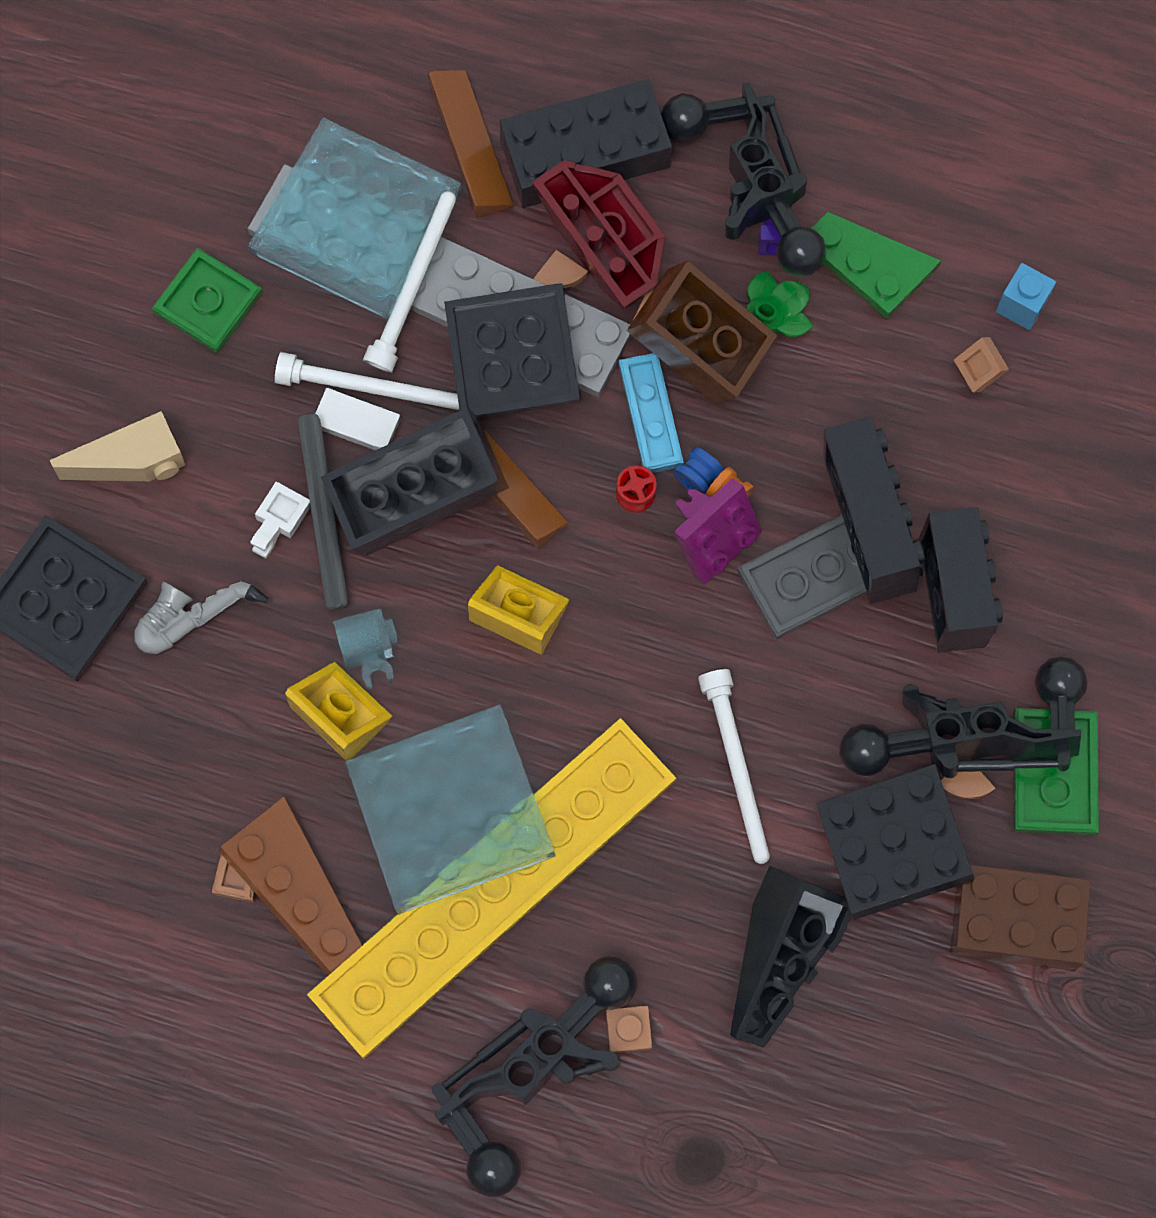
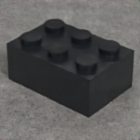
[919,507,1003,653]

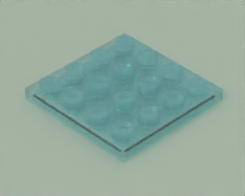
[248,118,462,319]
[345,704,556,915]

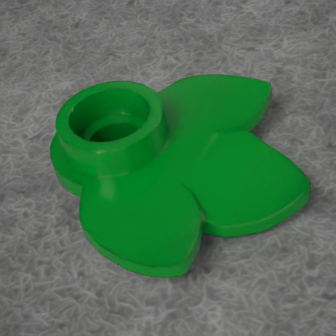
[746,271,813,338]

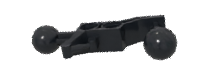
[661,82,827,277]
[839,656,1088,778]
[432,956,637,1197]

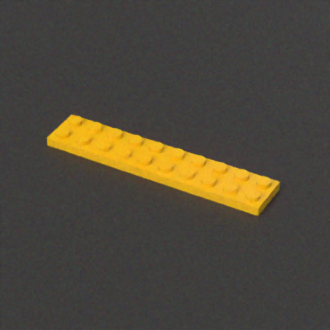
[307,718,676,1060]

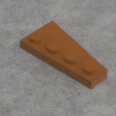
[219,797,362,976]

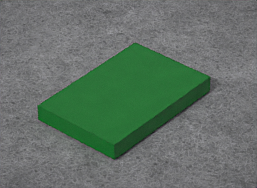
[1013,708,1099,835]

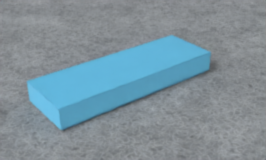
[619,353,684,473]

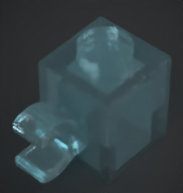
[333,608,398,689]

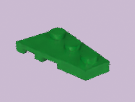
[811,212,941,319]

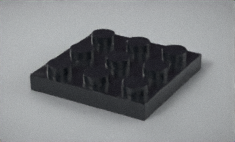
[444,283,581,418]
[0,516,148,682]
[817,764,975,920]

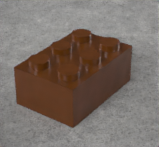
[626,260,777,404]
[950,865,1091,971]

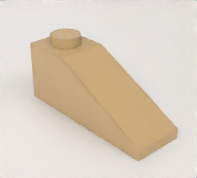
[50,411,185,482]

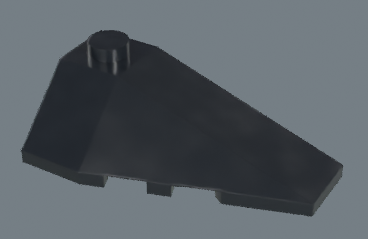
[730,865,852,1048]

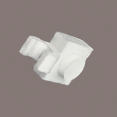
[250,481,311,559]

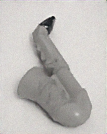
[134,581,269,654]

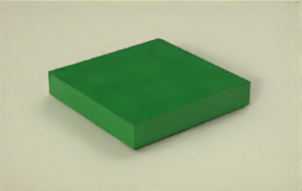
[152,248,263,354]

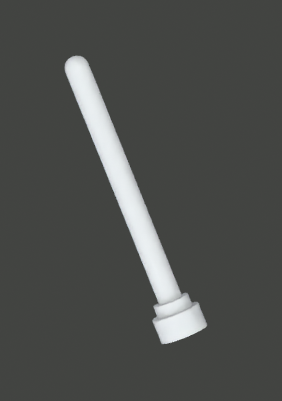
[363,191,456,373]
[275,352,459,410]
[698,669,770,864]

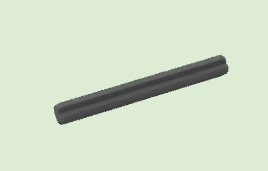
[298,414,348,610]

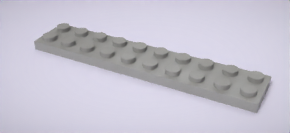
[248,164,632,398]

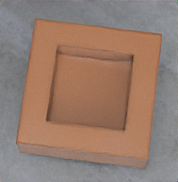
[954,337,1009,393]
[606,1006,652,1053]

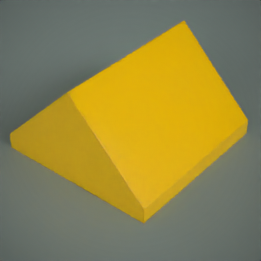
[468,565,570,655]
[285,662,393,762]

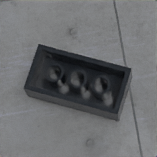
[499,79,672,209]
[321,407,509,556]
[823,417,925,604]

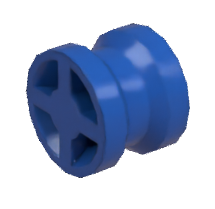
[673,447,724,494]

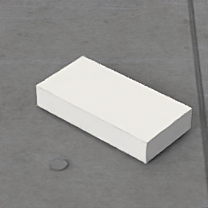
[315,388,401,450]

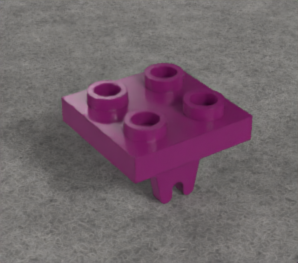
[674,478,762,585]

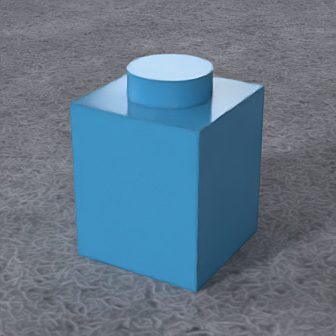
[996,263,1057,331]

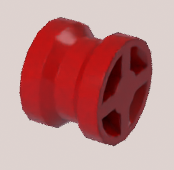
[616,465,657,513]

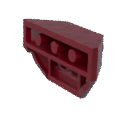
[532,160,665,309]

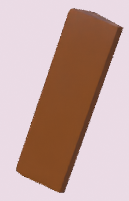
[428,70,513,218]
[484,430,568,549]

